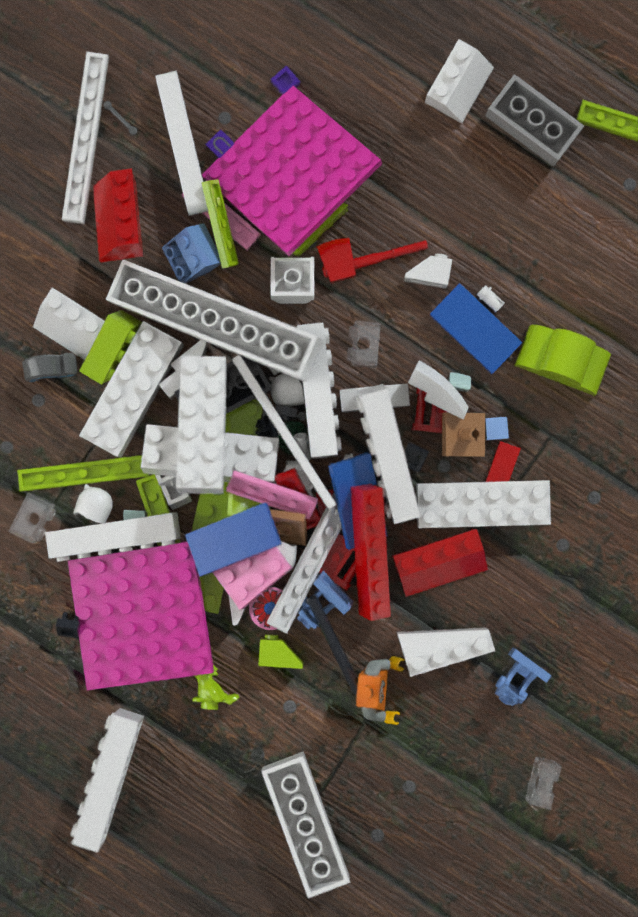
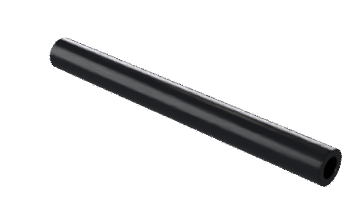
[306,595,358,695]

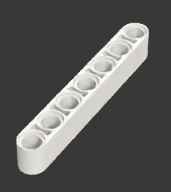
[155,71,208,216]

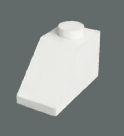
[404,254,452,288]

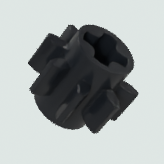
[255,415,281,438]

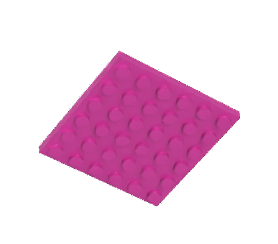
[202,86,382,256]
[68,542,214,690]

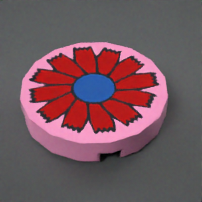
[249,587,283,630]

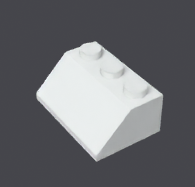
[425,40,494,123]
[33,288,105,360]

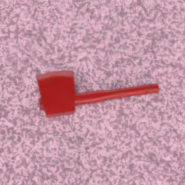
[317,238,428,283]

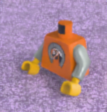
[356,656,405,725]

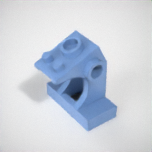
[297,571,354,630]
[495,648,551,706]

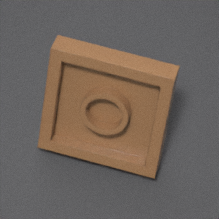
[442,412,485,457]
[269,509,308,546]

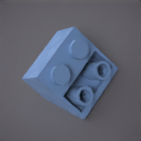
[162,223,221,284]

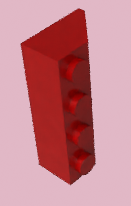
[93,168,143,263]
[392,529,488,597]

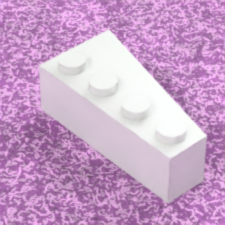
[397,628,495,676]

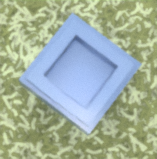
[485,417,509,440]

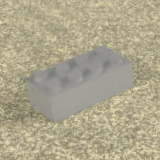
[485,74,584,167]

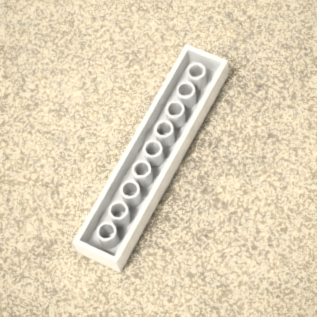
[106,260,324,382]

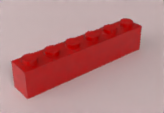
[351,484,391,621]

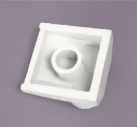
[271,257,314,304]

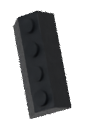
[174,356,272,414]

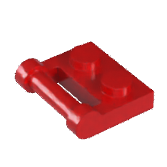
[412,388,447,434]
[319,533,356,591]

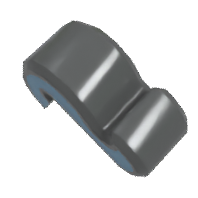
[22,353,78,382]

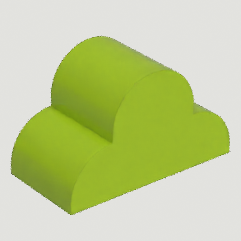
[514,325,611,396]

